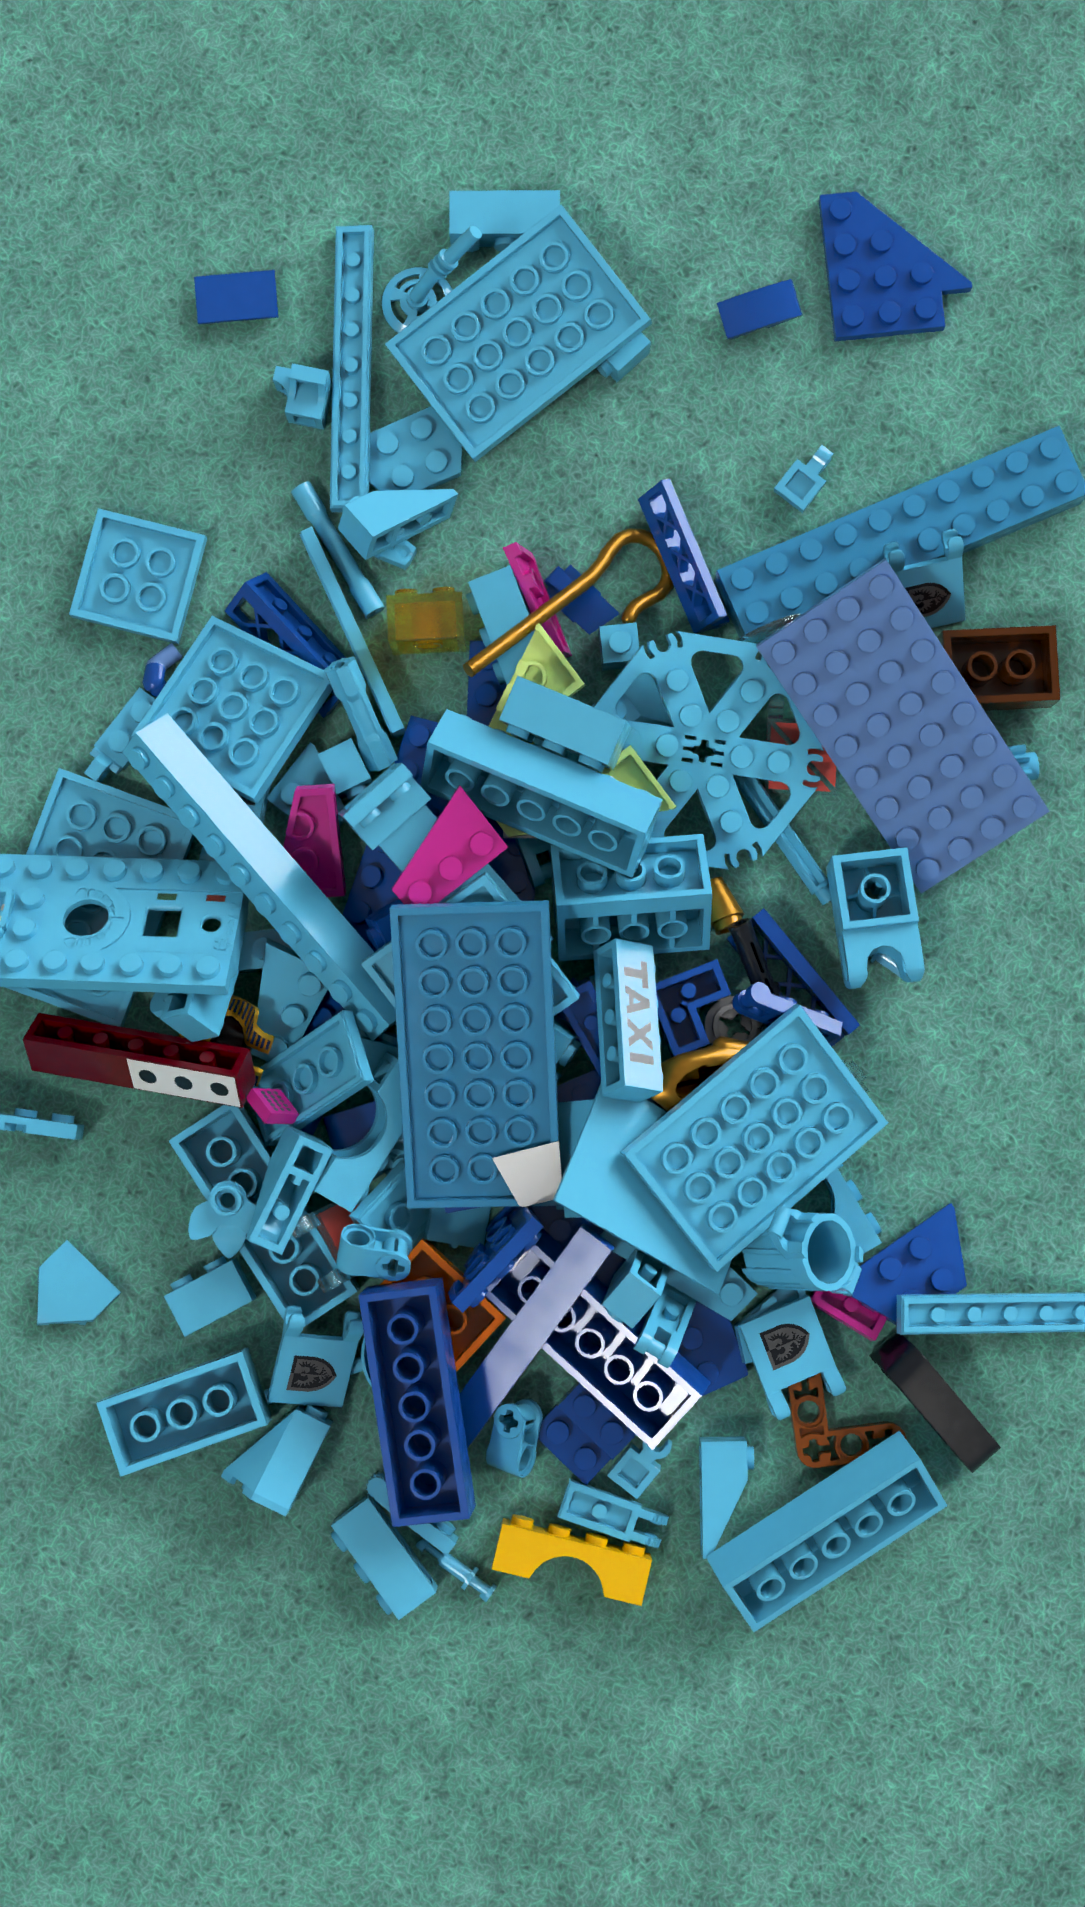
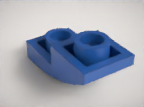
[717,279,803,340]

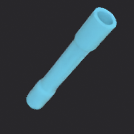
[291,481,385,619]

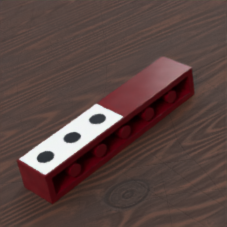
[23,1013,256,1108]

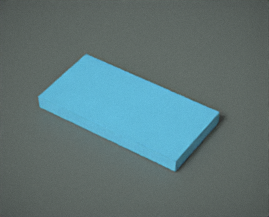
[253,1010,374,1146]

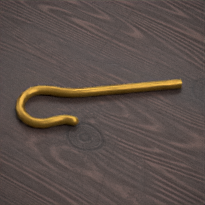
[463,528,673,677]

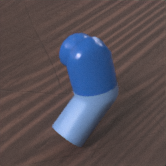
[142,642,183,697]

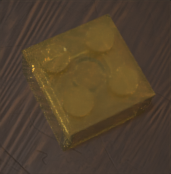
[386,587,467,655]

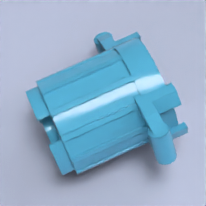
[741,1206,864,1296]

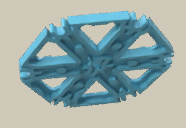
[587,631,824,870]

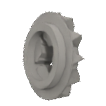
[704,996,765,1045]

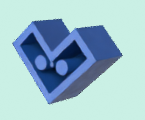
[656,959,731,1057]

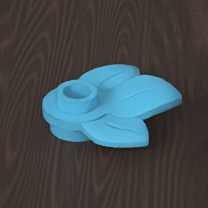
[188,1181,256,1258]

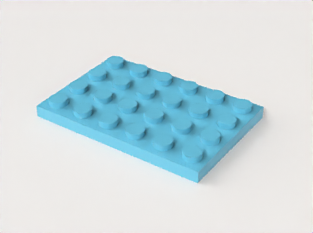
[385,204,652,462]
[5,768,195,1027]
[621,1004,888,1272]

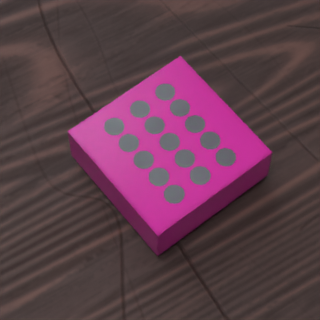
[246,1088,299,1124]

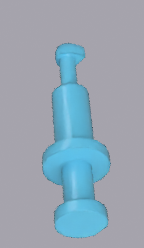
[415,1539,497,1602]

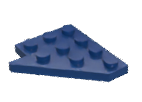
[818,191,972,342]

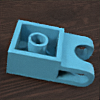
[826,847,925,989]

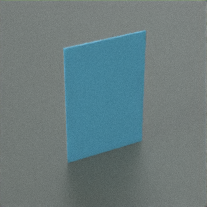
[553,1084,732,1295]

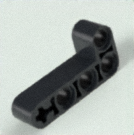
[869,1331,1001,1473]

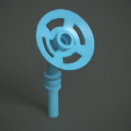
[382,226,482,333]

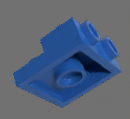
[538,1382,636,1485]

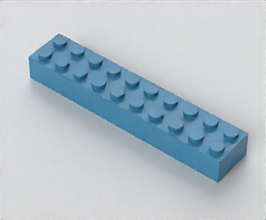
[714,426,1085,643]

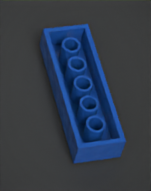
[485,1229,711,1450]
[358,1277,476,1527]

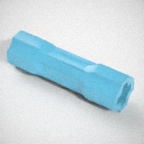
[324,656,398,772]

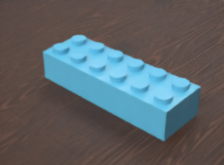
[421,709,663,878]
[169,1105,361,1327]
[706,1430,947,1632]

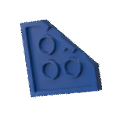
[448,1206,544,1313]

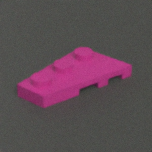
[503,542,572,658]

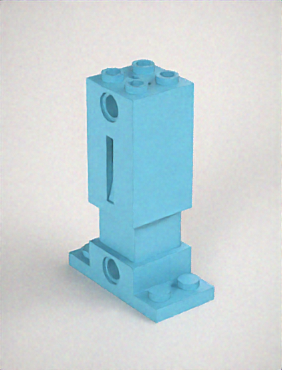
[338,763,554,941]

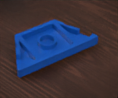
[850,1203,967,1325]

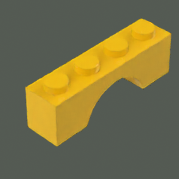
[492,1514,652,1606]

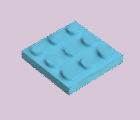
[69,508,207,645]

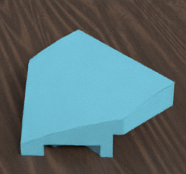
[37,1240,121,1325]

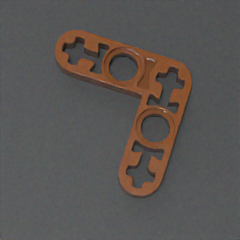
[787,1373,907,1468]

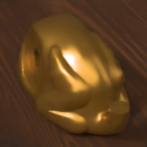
[651,1036,749,1112]

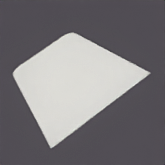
[492,1141,562,1207]

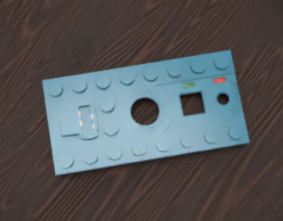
[0,854,248,995]

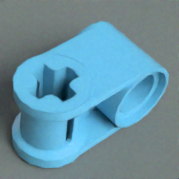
[336,1224,413,1281]
[486,1399,543,1478]

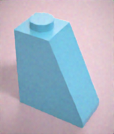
[221,1405,334,1517]

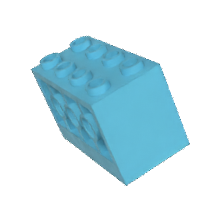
[551,834,712,961]

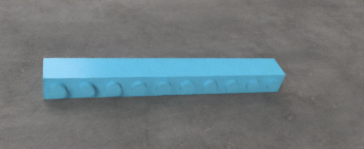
[122,713,396,1041]

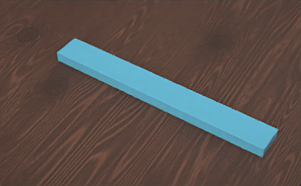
[330,225,374,512]

